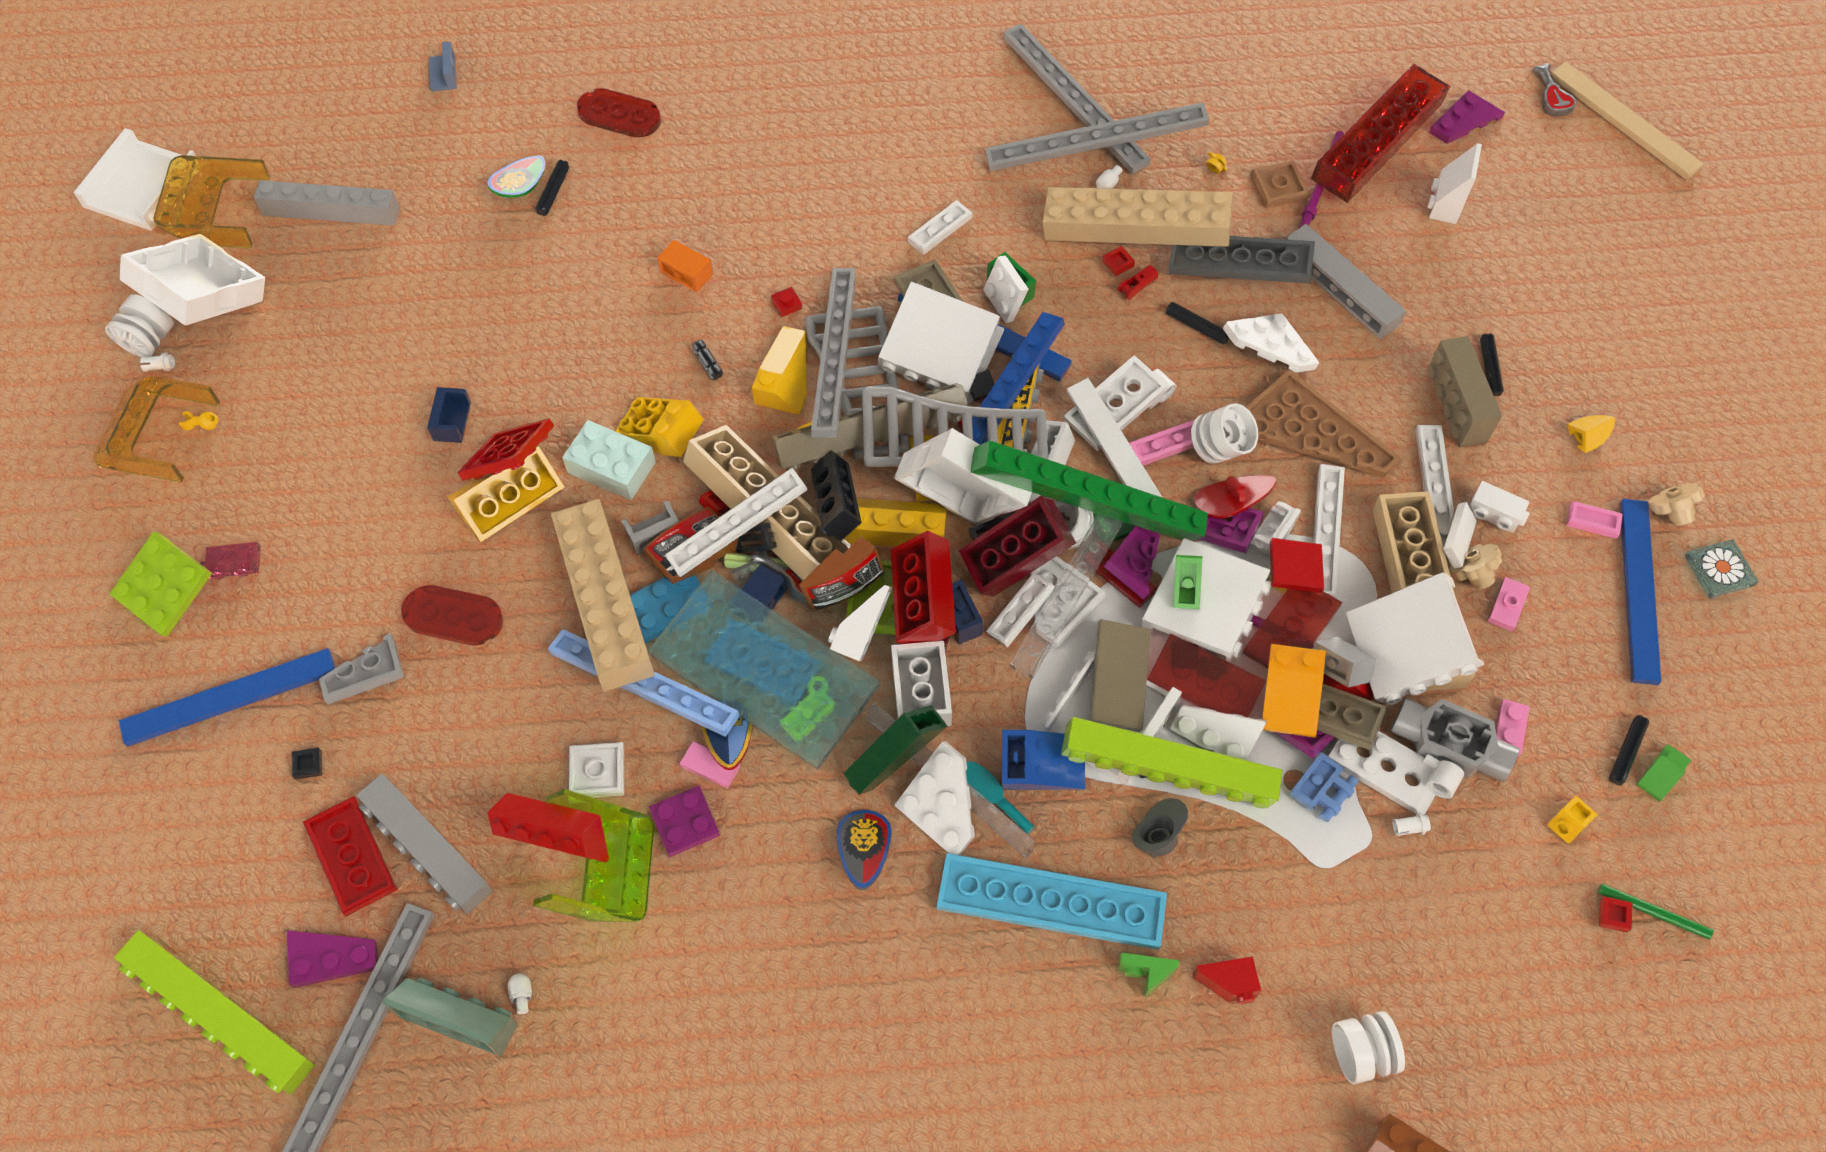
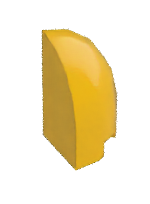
[1567,415,1615,453]

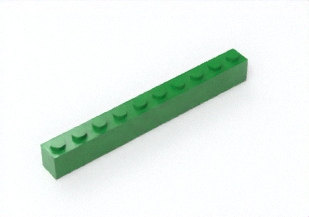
[970,440,1208,541]

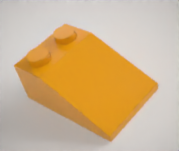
[1262,644,1326,737]

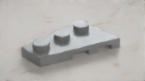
[319,632,405,705]

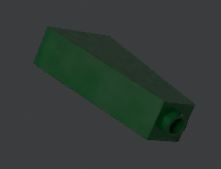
[843,705,948,795]

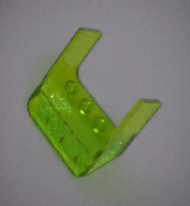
[533,789,654,922]

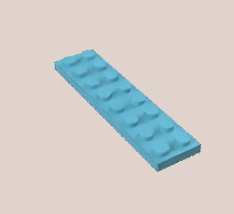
[937,853,1167,950]

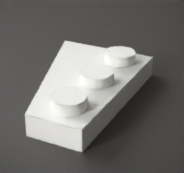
[1170,705,1268,760]

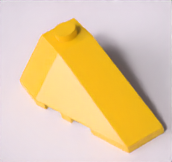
[752,326,807,415]

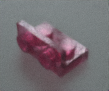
[200,542,261,579]

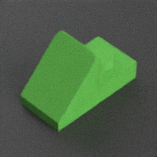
[1173,555,1203,609]
[1636,744,1692,802]
[1118,953,1179,997]

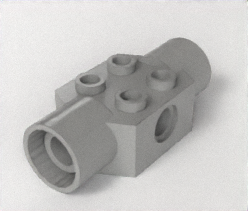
[1390,698,1519,782]

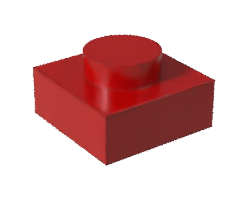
[1102,246,1135,277]
[771,287,802,318]
[698,490,730,516]
[1599,896,1633,933]

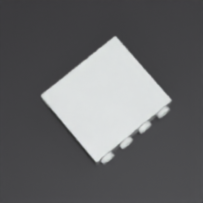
[73,128,201,231]
[878,282,1000,399]
[1142,538,1272,665]
[1346,572,1484,705]
[1042,650,1182,786]

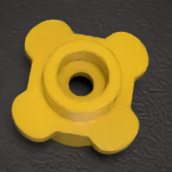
[1206,152,1227,174]

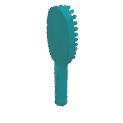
[966,761,1035,834]

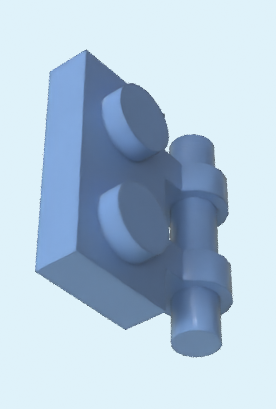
[1289,752,1358,822]

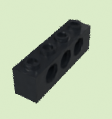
[811,450,862,542]

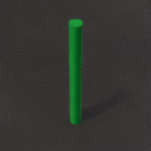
[1598,883,1714,940]

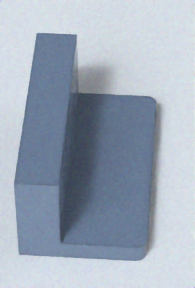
[429,41,457,92]

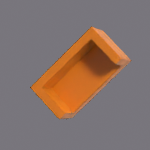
[657,240,713,292]

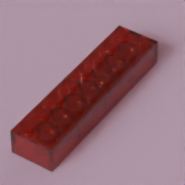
[1310,64,1451,203]

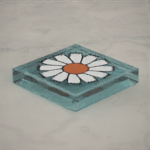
[1685,539,1758,599]

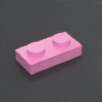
[1496,699,1530,757]

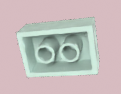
[562,420,656,500]

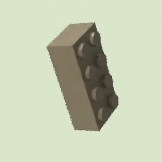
[1427,336,1502,447]

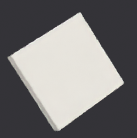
[569,742,624,799]

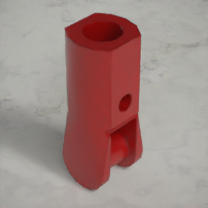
[1117,265,1158,300]

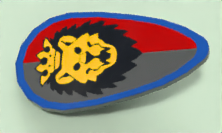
[837,810,892,890]

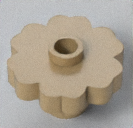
[1649,483,1705,526]
[1449,543,1503,589]

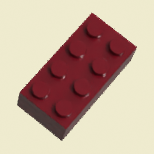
[959,496,1076,597]

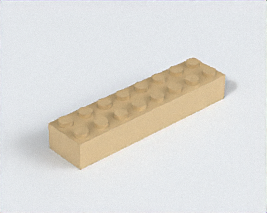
[1043,187,1233,247]
[683,425,851,580]
[1372,491,1475,691]
[551,499,655,692]

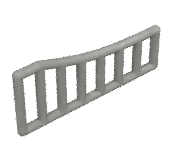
[805,306,910,459]
[862,387,1048,467]

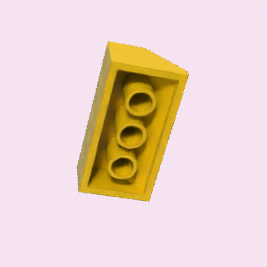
[448,445,564,542]
[844,498,947,547]

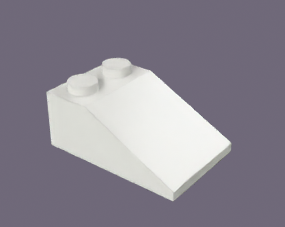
[1427,143,1482,224]
[828,585,892,661]

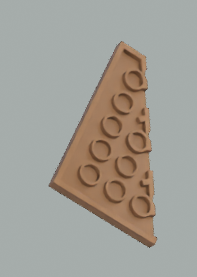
[1246,369,1402,478]

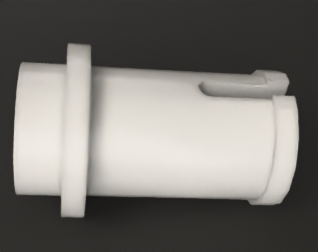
[140,352,175,372]
[1392,813,1431,837]

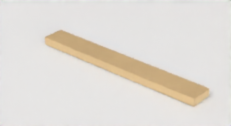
[1551,62,1703,180]

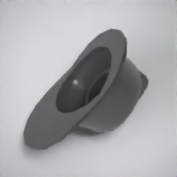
[1132,798,1188,859]

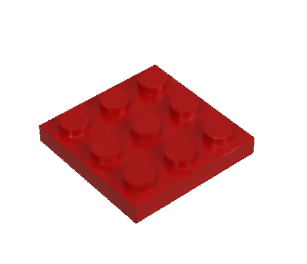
[457,418,554,481]

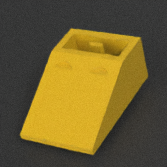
[615,397,704,457]

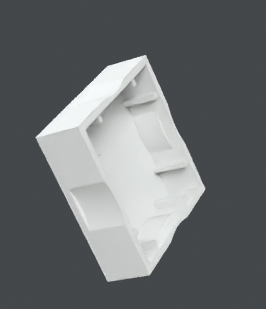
[120,234,265,326]
[894,428,1032,526]

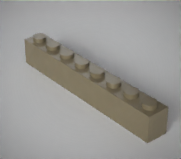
[771,383,968,470]

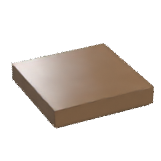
[1250,160,1310,208]

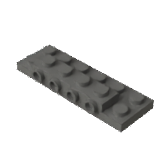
[1168,236,1315,284]

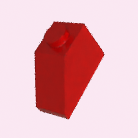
[1193,956,1261,1004]

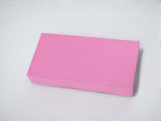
[1566,501,1623,539]
[680,741,741,789]

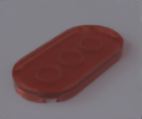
[577,88,661,137]
[401,585,503,646]

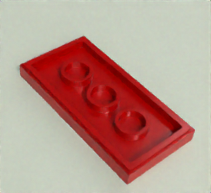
[303,796,398,917]

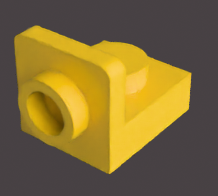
[1548,796,1598,843]

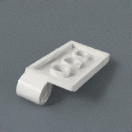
[1064,355,1177,451]
[1328,731,1464,815]

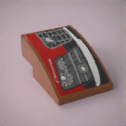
[643,507,739,584]
[799,537,885,612]

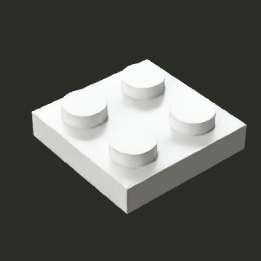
[983,256,1028,323]

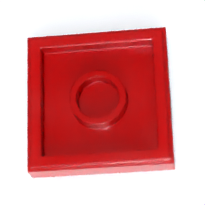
[1269,538,1324,593]

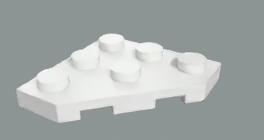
[1223,313,1319,373]
[1030,556,1106,648]
[895,741,975,855]

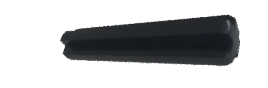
[535,159,569,216]
[1166,302,1229,344]
[1480,333,1504,396]
[1609,715,1650,786]

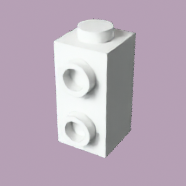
[1469,481,1530,533]

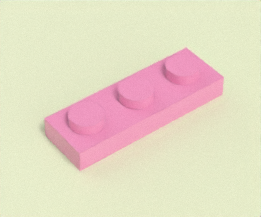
[1129,420,1194,466]

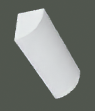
[1020,420,1075,509]

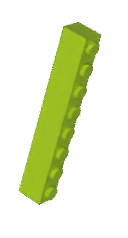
[1061,717,1283,809]
[114,930,316,1095]

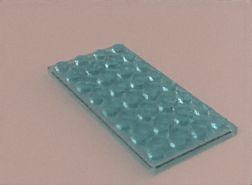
[648,570,881,770]

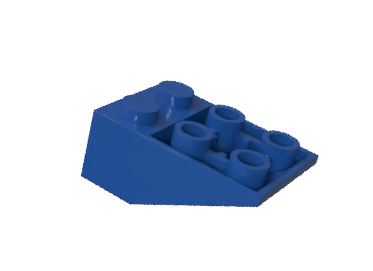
[1002,730,1085,790]

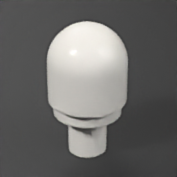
[1096,165,1122,189]
[508,973,532,1014]

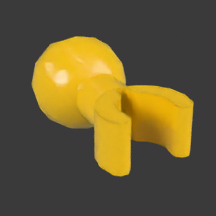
[178,411,219,431]

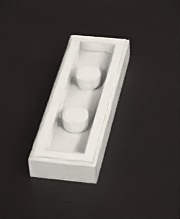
[908,200,972,255]
[1443,502,1477,569]
[986,572,1055,648]

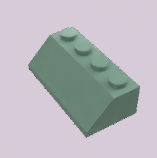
[383,977,517,1057]

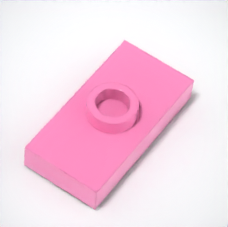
[1487,577,1530,632]

